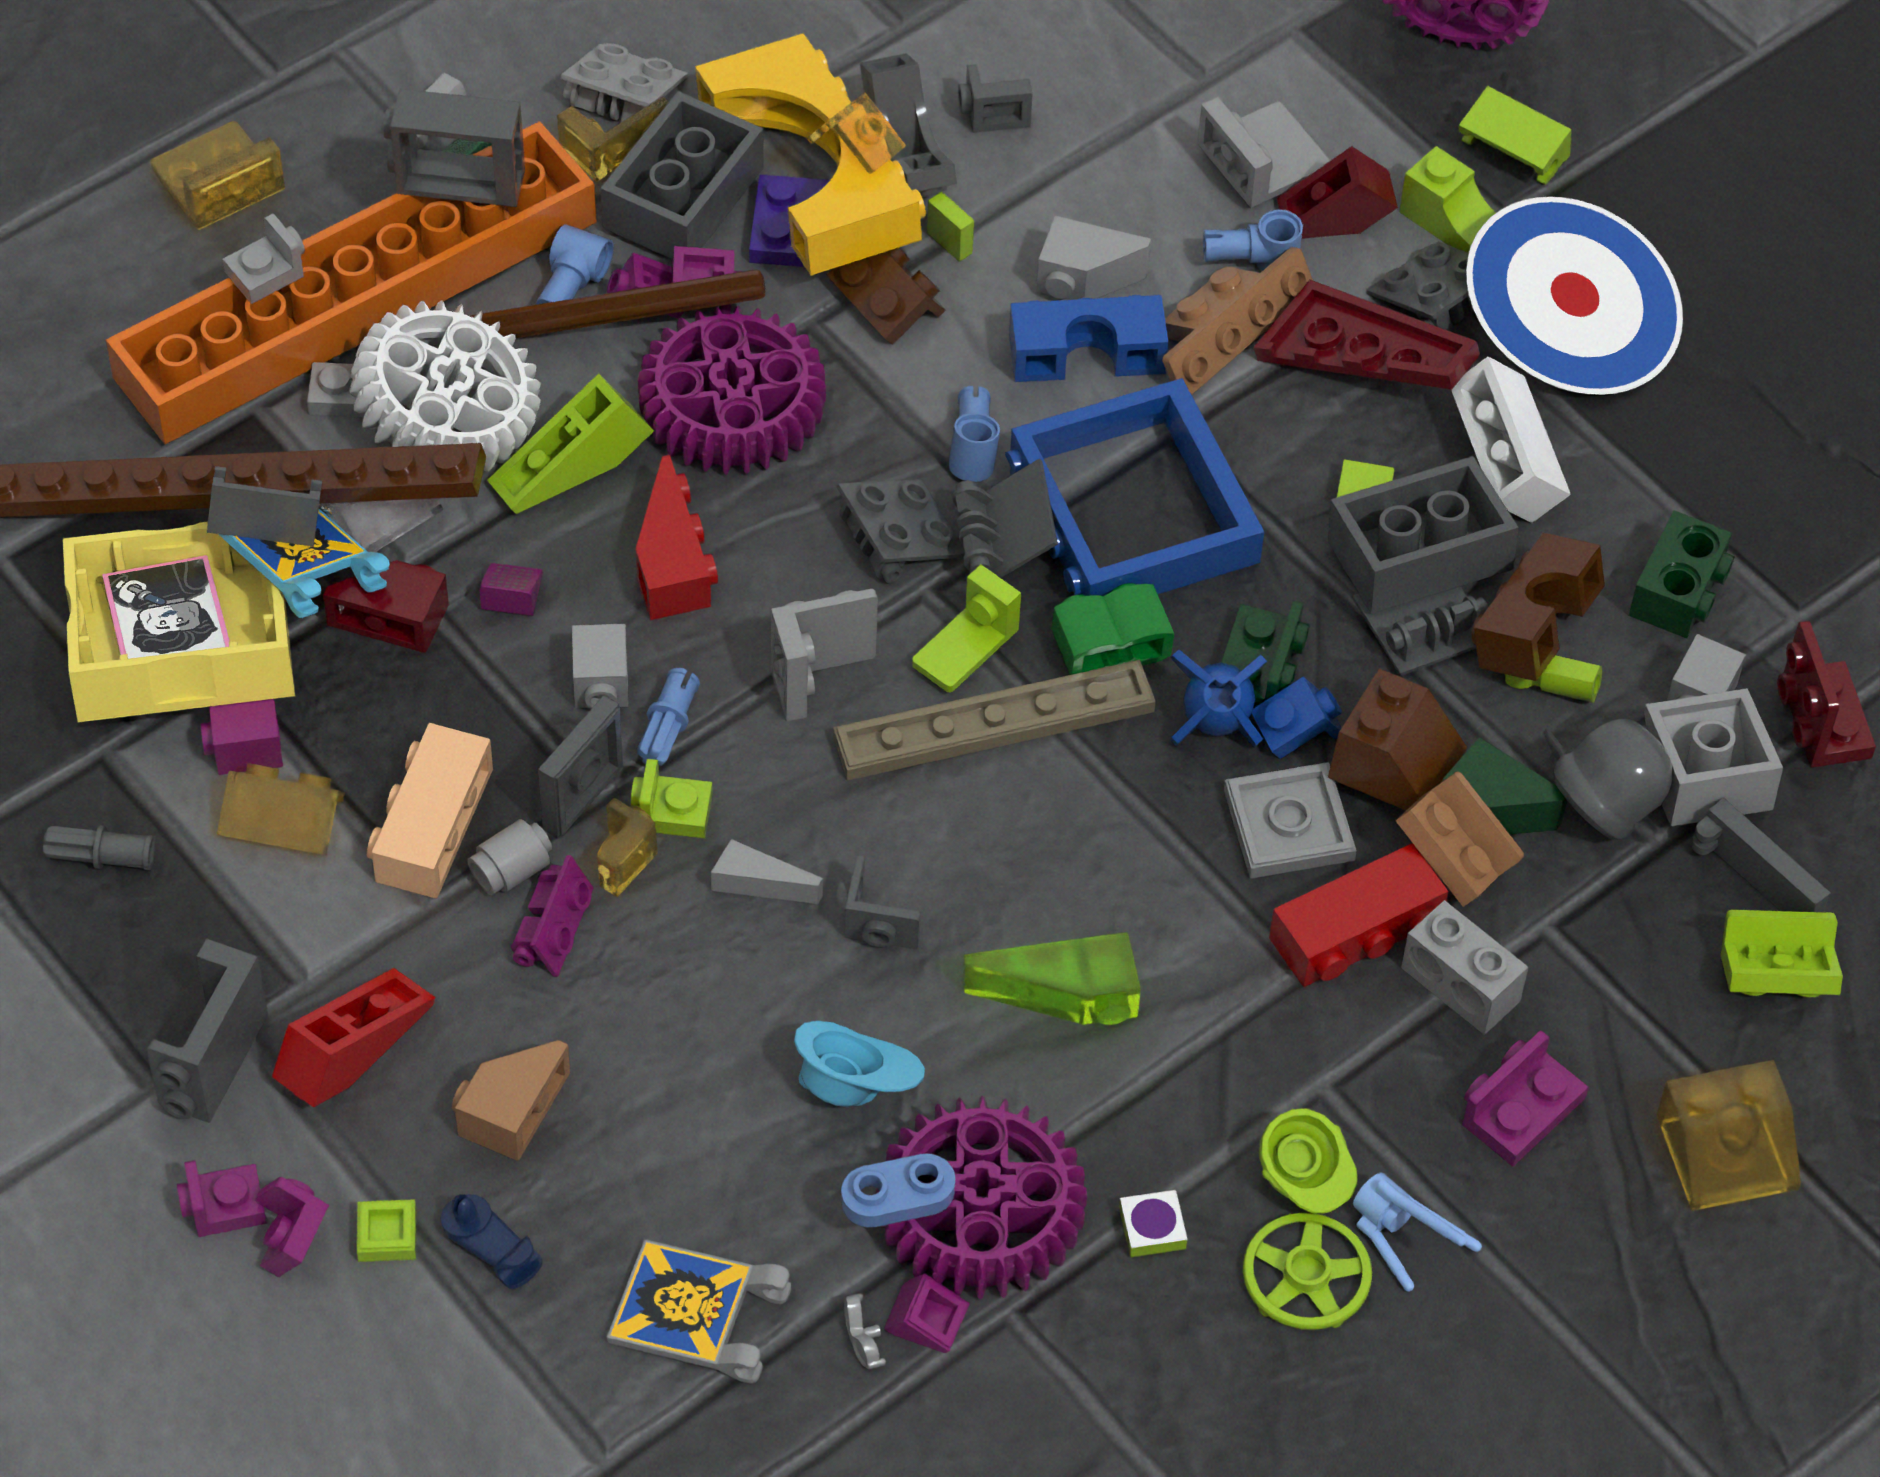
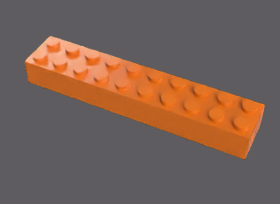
[106,121,597,445]

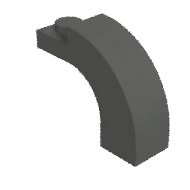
[860,53,957,197]

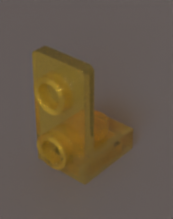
[557,97,669,182]

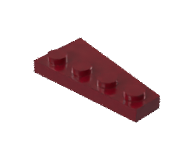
[1254,280,1480,390]

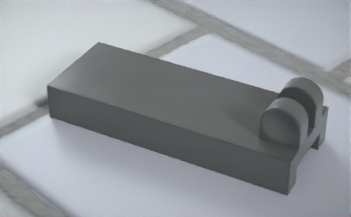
[1692,798,1831,912]

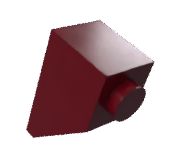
[1277,146,1398,239]
[323,560,449,653]

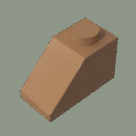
[452,1040,570,1161]

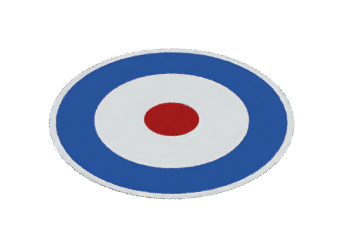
[1466,197,1683,395]

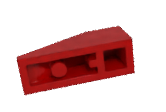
[272,968,436,1108]

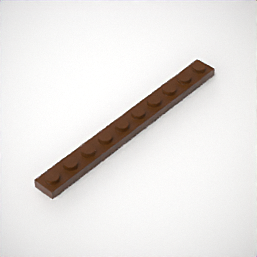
[0,443,486,517]

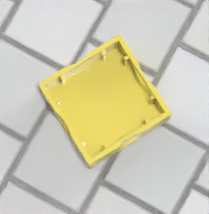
[63,522,295,722]

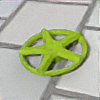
[1243,1213,1372,1330]

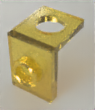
[807,92,906,174]

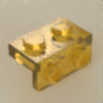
[217,763,345,855]

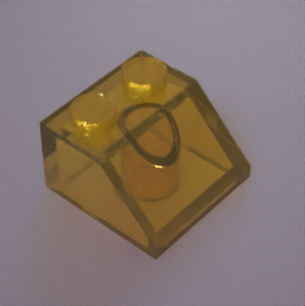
[1656,1060,1801,1211]

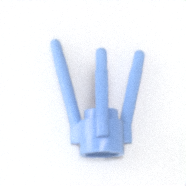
[1353,1173,1482,1292]

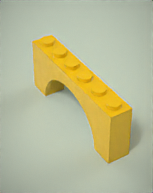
[695,33,926,276]

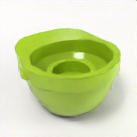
[1259,1108,1357,1214]

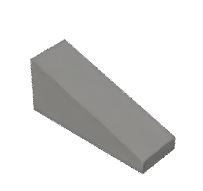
[711,839,823,904]

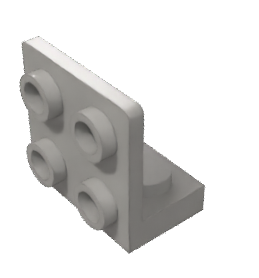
[1197,97,1331,208]
[771,589,878,722]

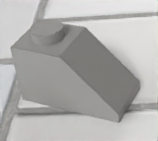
[1036,216,1151,300]

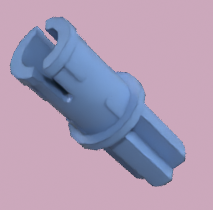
[637,668,700,766]

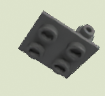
[1366,242,1474,330]
[952,459,1058,578]
[837,479,965,583]
[1352,586,1488,676]

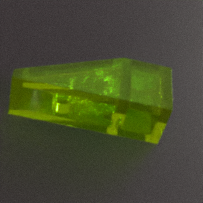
[962,932,1141,1025]

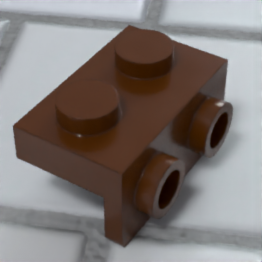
[826,247,946,345]

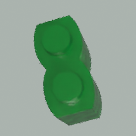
[1051,583,1174,675]

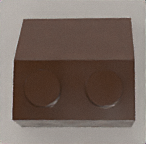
[1328,668,1467,810]

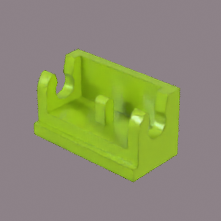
[1459,86,1572,185]

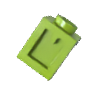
[631,759,713,838]

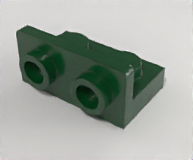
[1221,600,1310,709]

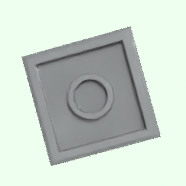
[1224,762,1357,879]

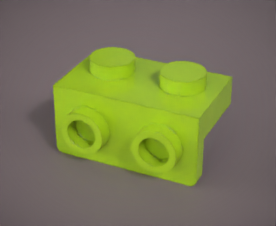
[1720,910,1843,997]

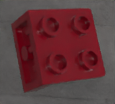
[1777,621,1876,768]

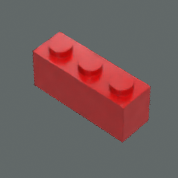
[1269,843,1449,988]

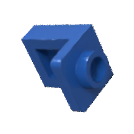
[1252,676,1342,759]

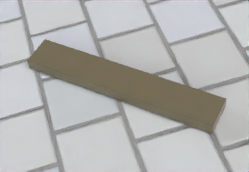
[833,660,1156,781]

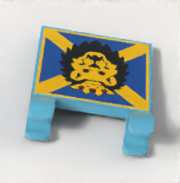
[218,509,390,618]

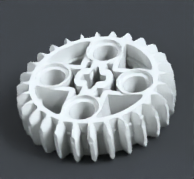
[350,300,541,472]

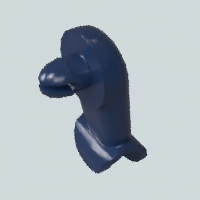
[441,1194,543,1289]

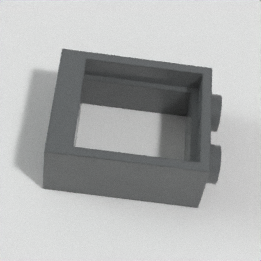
[384,89,525,207]

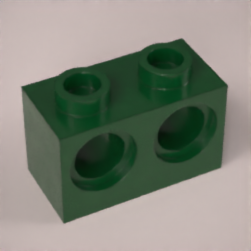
[1629,510,1735,639]

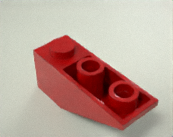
[635,455,718,620]

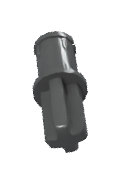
[43,825,156,870]

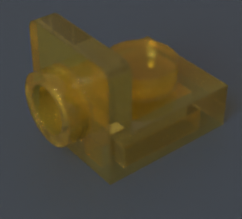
[597,798,658,897]

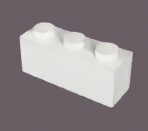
[1451,357,1571,523]

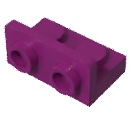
[1462,1030,1589,1167]

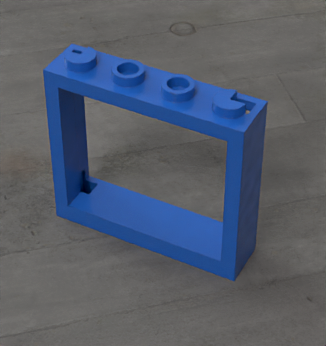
[1005,378,1264,596]

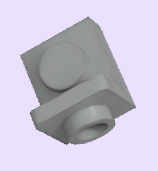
[222,214,305,304]
[307,362,365,417]

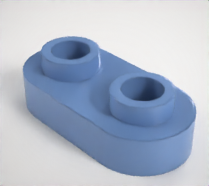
[841,1154,955,1227]

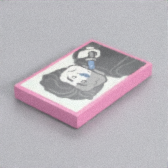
[102,555,230,659]

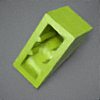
[1399,146,1496,253]

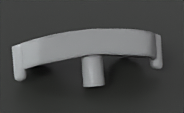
[844,1294,886,1369]

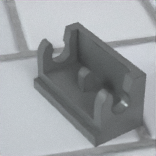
[207,466,322,547]

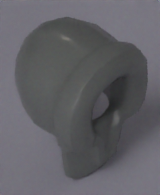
[1543,719,1672,840]

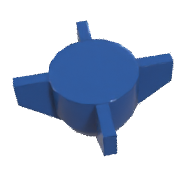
[1170,650,1267,748]

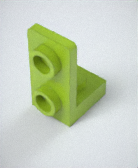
[912,564,1021,693]

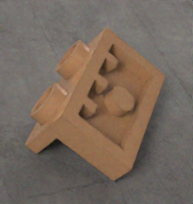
[1396,772,1524,907]

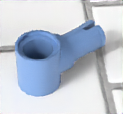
[1203,210,1303,271]
[536,224,614,304]
[948,386,1000,482]

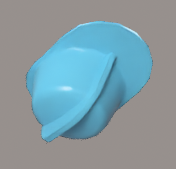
[794,1021,925,1107]

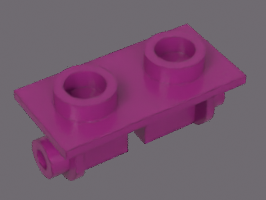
[511,855,594,977]

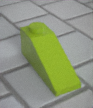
[487,373,654,514]

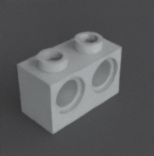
[1401,900,1529,1035]

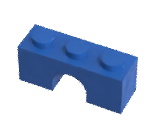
[1009,295,1169,382]

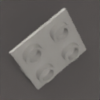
[561,43,688,129]

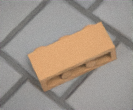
[367,723,493,899]

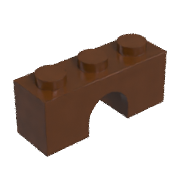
[1471,532,1605,681]

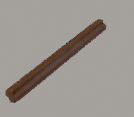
[470,269,766,338]

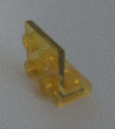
[150,121,285,230]

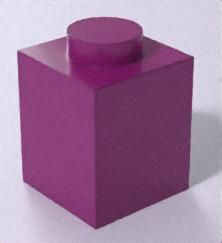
[201,699,283,775]

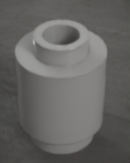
[467,819,552,896]

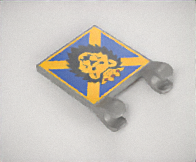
[607,1239,791,1384]

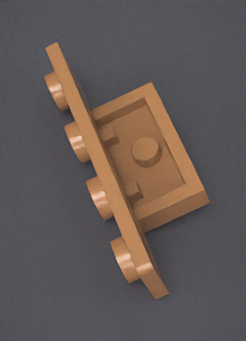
[1163,247,1313,395]

